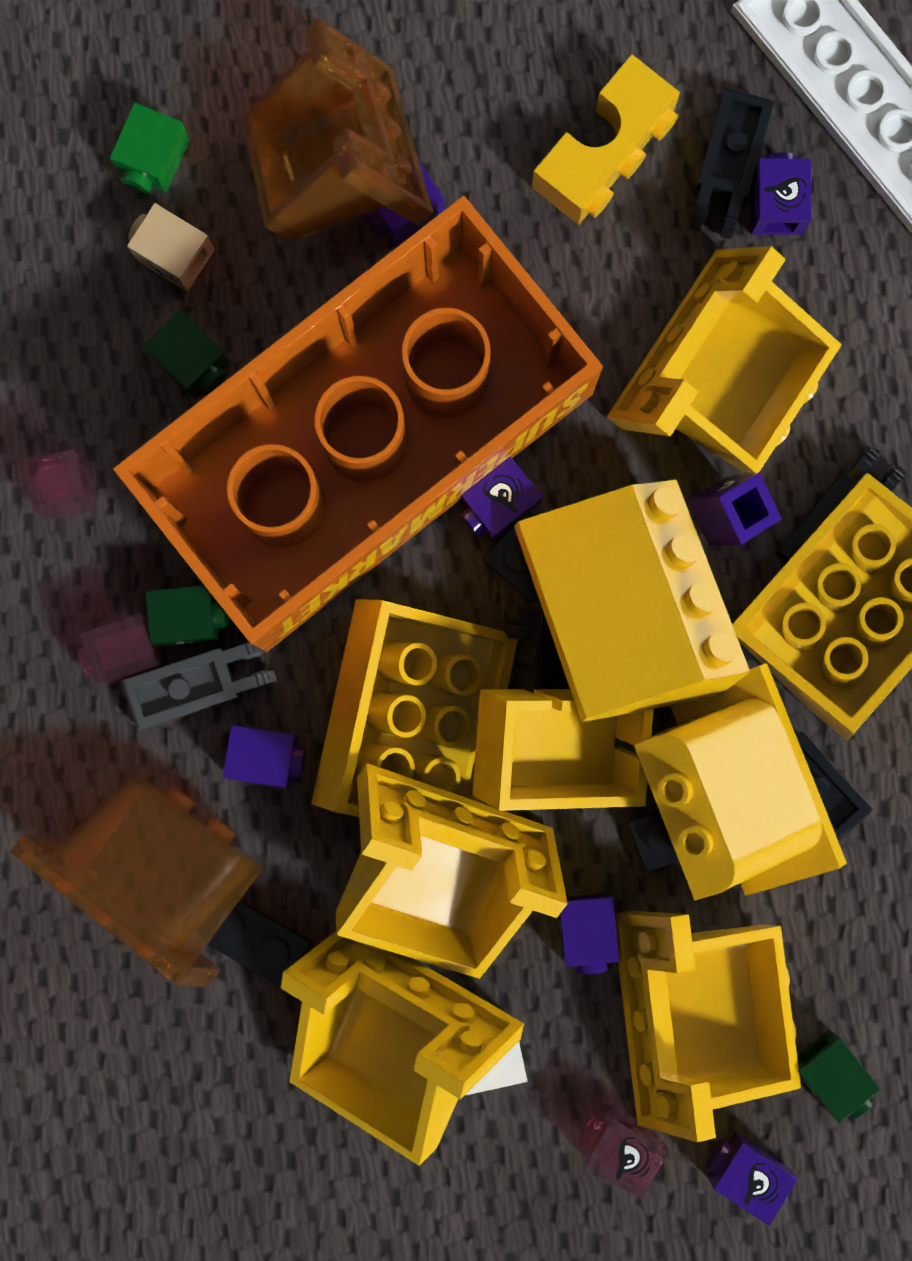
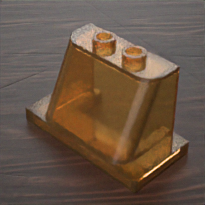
[241,18,433,241]
[10,771,264,987]

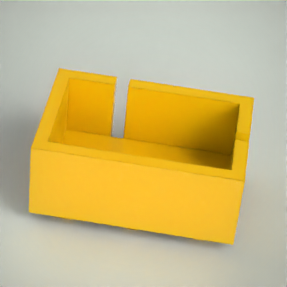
[473,689,654,811]

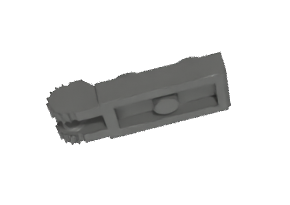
[122,643,277,731]

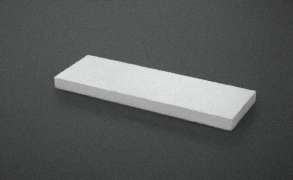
[731,0,912,233]

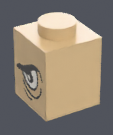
[127,203,215,292]

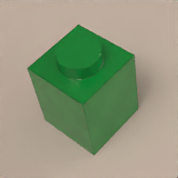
[110,103,190,194]

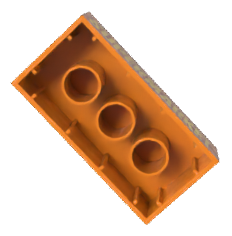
[113,195,603,652]

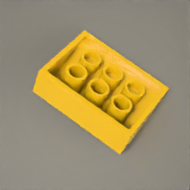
[732,473,912,741]
[514,480,750,722]
[311,599,518,817]

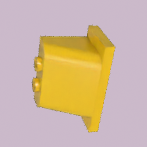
[606,246,842,473]
[634,663,847,900]
[336,763,568,979]
[615,911,801,1142]
[281,931,524,1166]

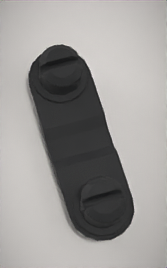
[504,603,555,693]

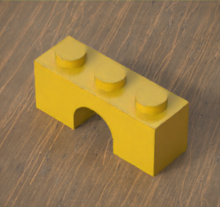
[532,54,680,225]

